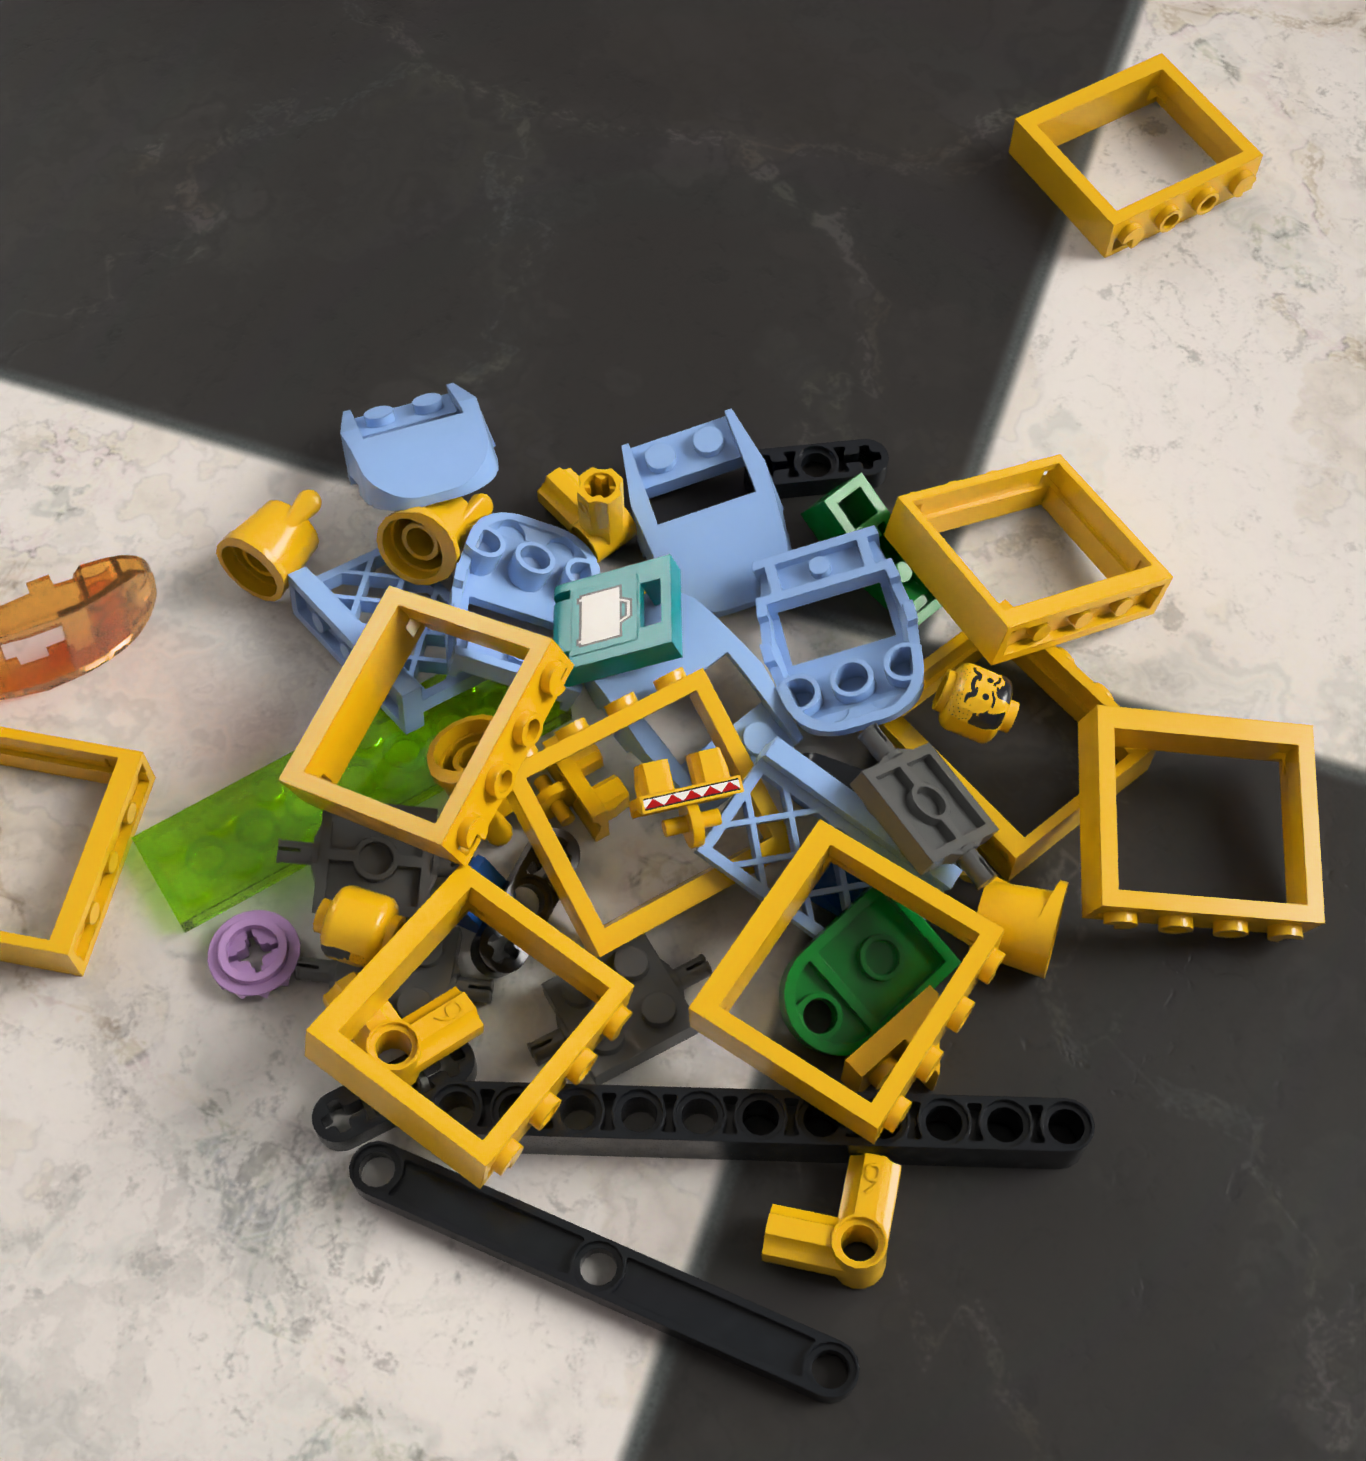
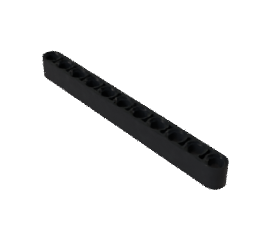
[430,1081,1095,1169]

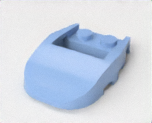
[340,383,499,511]
[621,408,792,618]
[445,512,601,711]
[752,525,924,736]
[584,593,803,811]

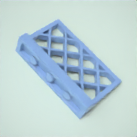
[288,548,488,735]
[694,736,963,938]

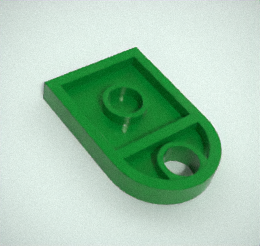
[779,886,962,1056]

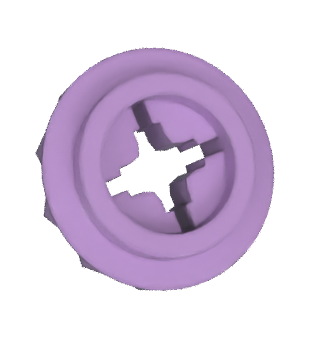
[208,910,301,1000]

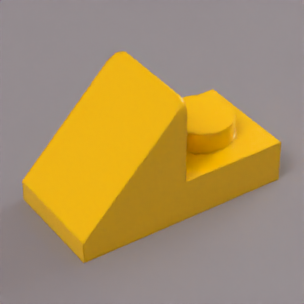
[841,985,940,1092]

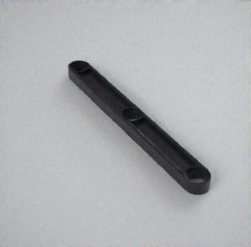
[349,1141,860,1404]

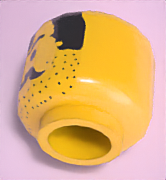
[932,662,1020,744]
[313,885,406,969]

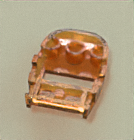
[0,555,157,700]

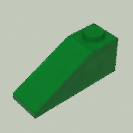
[800,472,942,625]

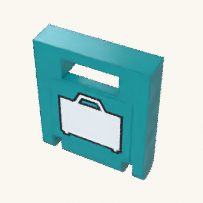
[553,554,683,687]

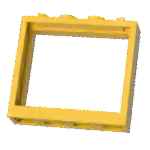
[1008,53,1263,258]
[884,454,1173,666]
[278,585,574,867]
[859,600,1156,882]
[506,667,791,957]
[1078,705,1325,942]
[0,727,156,977]
[688,819,1006,1144]
[304,865,635,1189]

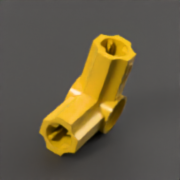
[537,467,637,563]
[323,971,484,1086]
[762,1153,902,1289]

